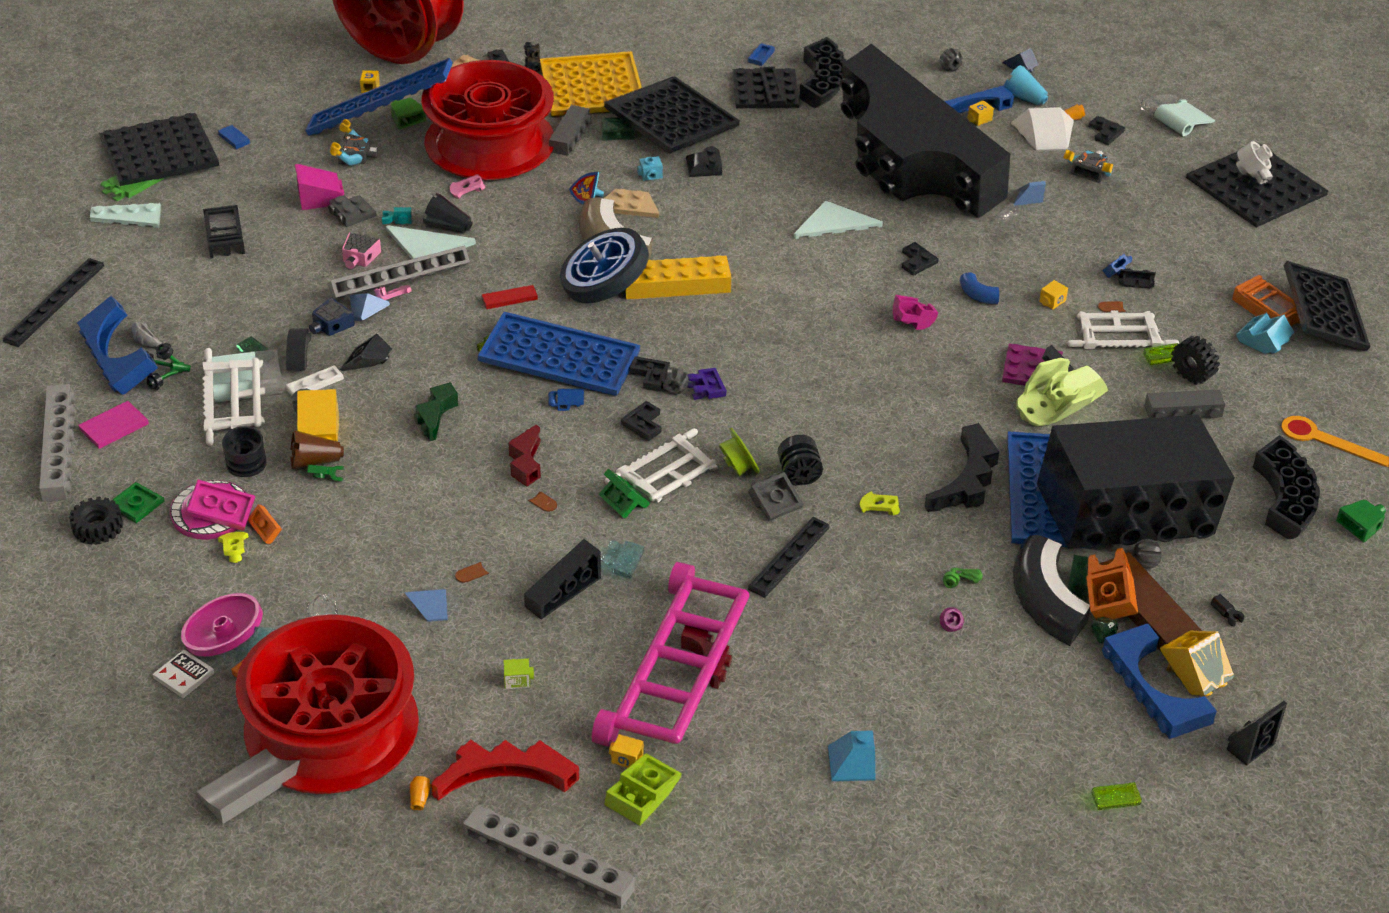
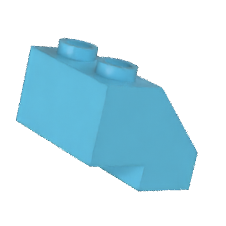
[1236,313,1295,354]

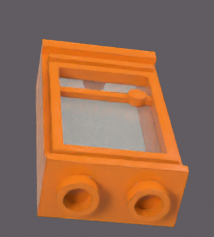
[1232,275,1300,327]

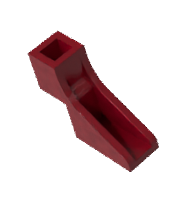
[508,424,541,487]
[681,625,732,689]

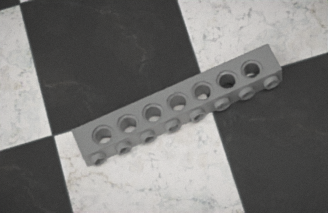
[327,245,470,300]
[39,384,76,502]
[463,805,635,909]

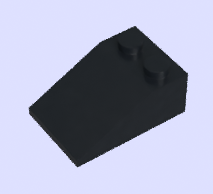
[1227,701,1287,766]

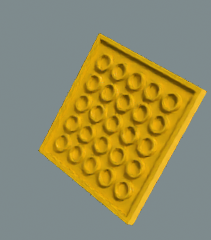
[540,51,642,116]

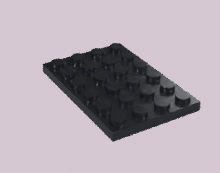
[1283,261,1370,351]

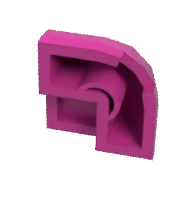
[893,295,938,330]

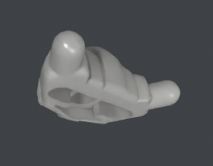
[131,321,162,347]

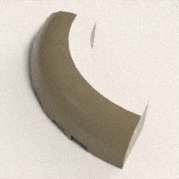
[579,198,652,260]

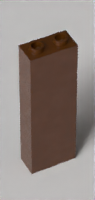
[1099,552,1202,654]

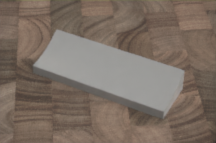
[197,749,300,824]

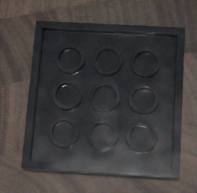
[733,68,799,108]

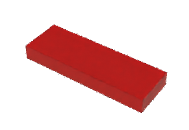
[482,285,538,309]

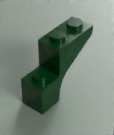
[414,382,458,441]

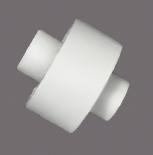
[1236,141,1273,184]

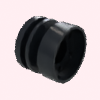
[222,426,266,477]
[777,435,823,486]

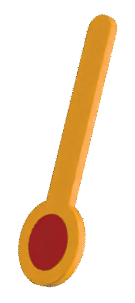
[1281,416,1389,467]

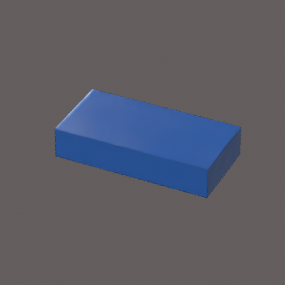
[748,43,775,66]
[218,125,250,149]

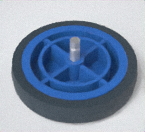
[560,228,649,304]

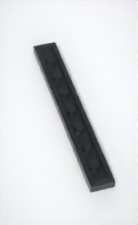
[3,258,104,347]

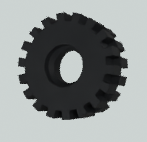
[1171,336,1220,385]
[69,497,123,545]

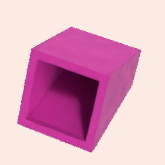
[295,164,345,210]

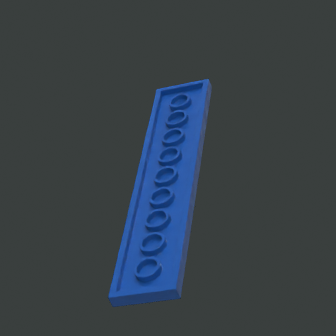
[305,58,453,136]

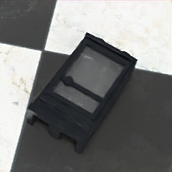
[203,205,245,258]

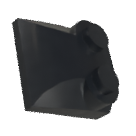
[686,146,722,177]

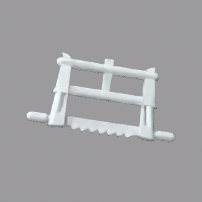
[1067,311,1179,349]
[202,348,265,446]
[605,428,717,503]

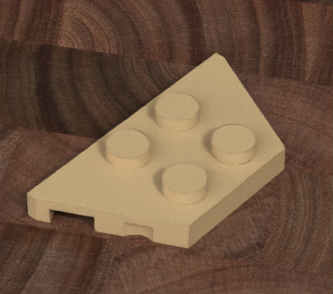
[603,189,659,218]

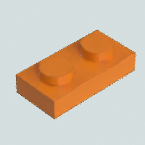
[248,504,282,544]

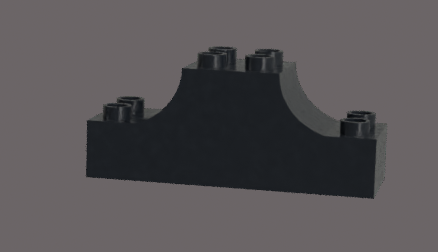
[840,43,1011,218]

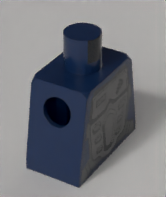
[309,298,355,336]

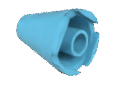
[1004,65,1048,106]

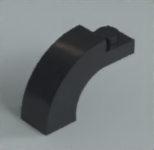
[286,328,311,371]

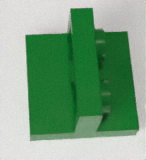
[598,468,650,518]

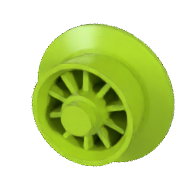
[719,428,760,477]

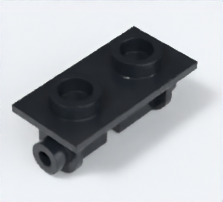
[524,42,540,72]
[1119,268,1156,289]

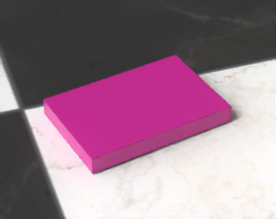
[78,401,149,449]
[186,479,255,531]

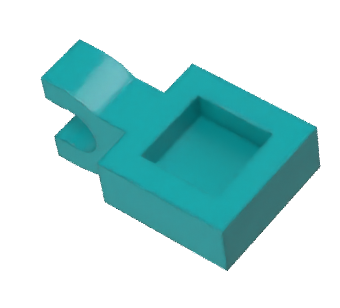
[382,207,412,224]

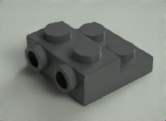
[328,195,377,227]
[748,472,803,521]

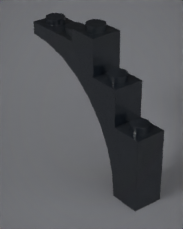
[925,423,999,512]

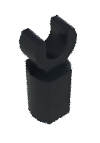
[1211,594,1245,627]

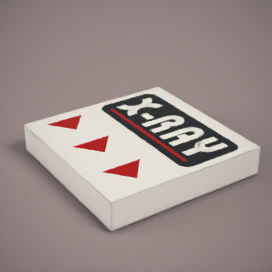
[153,650,214,698]

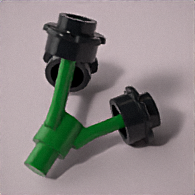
[146,343,191,390]

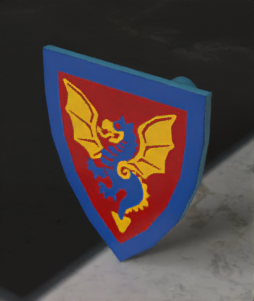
[569,172,604,204]

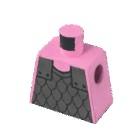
[342,233,381,269]

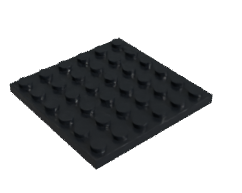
[604,76,740,154]
[99,113,220,186]
[1186,143,1328,228]

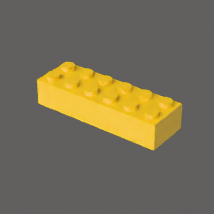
[625,255,731,300]

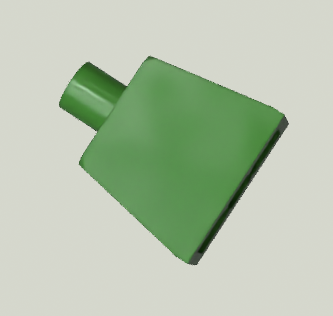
[391,98,427,129]

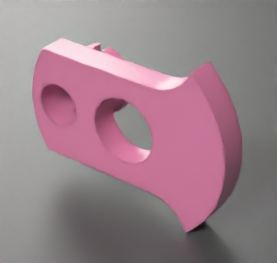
[450,175,485,199]
[374,285,411,300]

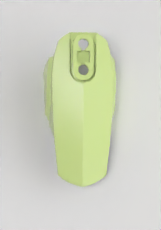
[1016,358,1108,426]

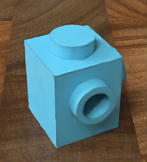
[637,156,663,181]

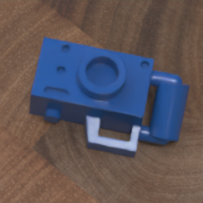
[1102,254,1132,278]
[548,389,584,411]

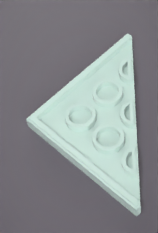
[794,201,883,239]
[386,225,476,259]

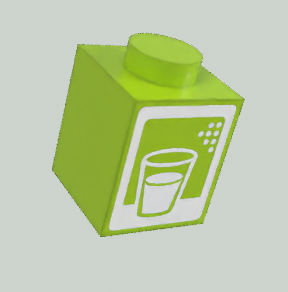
[503,658,534,689]

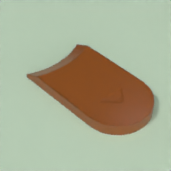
[1098,301,1126,312]
[528,491,557,512]
[455,562,489,583]

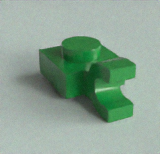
[307,465,344,481]

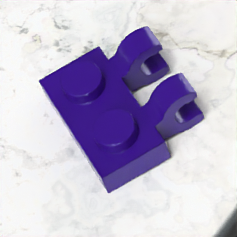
[688,368,727,400]

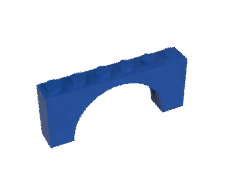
[77,296,158,395]
[1102,624,1217,739]

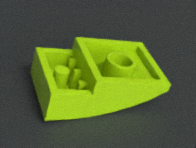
[604,753,682,826]

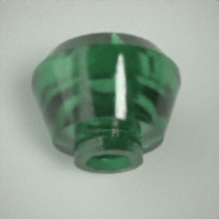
[1091,617,1118,644]

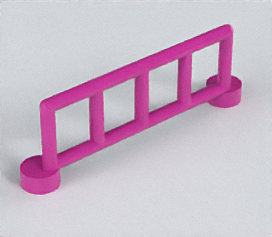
[592,562,749,747]

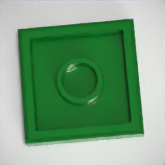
[113,482,165,524]

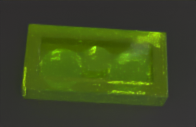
[1143,343,1178,365]
[1091,782,1142,810]

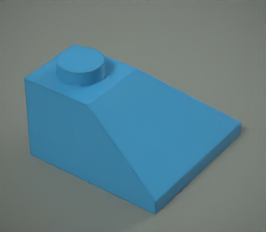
[828,731,876,781]

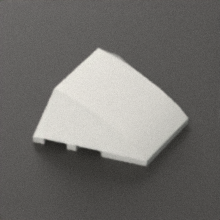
[1011,107,1074,151]

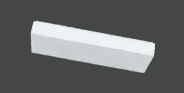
[285,365,344,396]

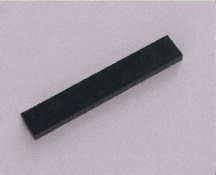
[748,517,830,598]

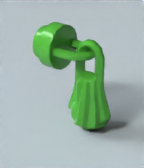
[943,567,983,588]

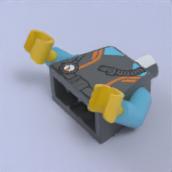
[330,119,378,166]
[1063,150,1113,183]

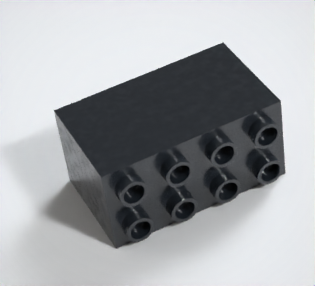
[1037,415,1235,549]

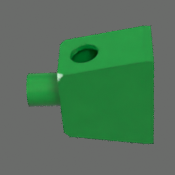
[1336,499,1386,543]

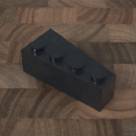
[524,539,601,619]

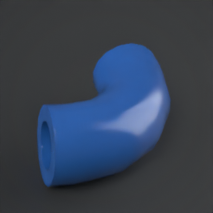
[959,272,999,304]

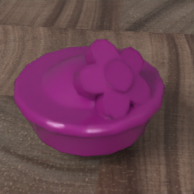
[939,607,964,632]

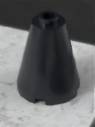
[423,193,473,233]

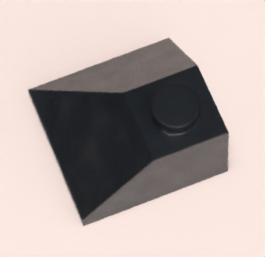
[340,334,392,371]

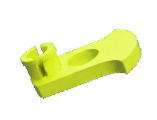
[860,491,900,516]
[218,532,249,563]

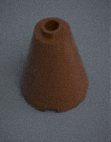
[290,431,344,469]

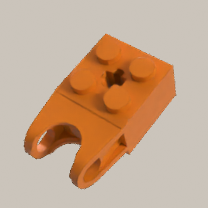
[1086,547,1138,623]

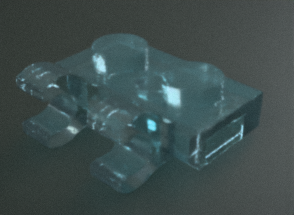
[601,540,645,579]

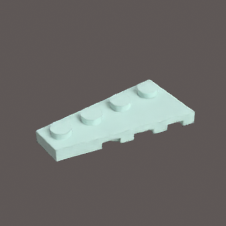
[90,203,161,228]

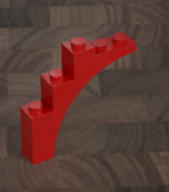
[431,740,579,801]

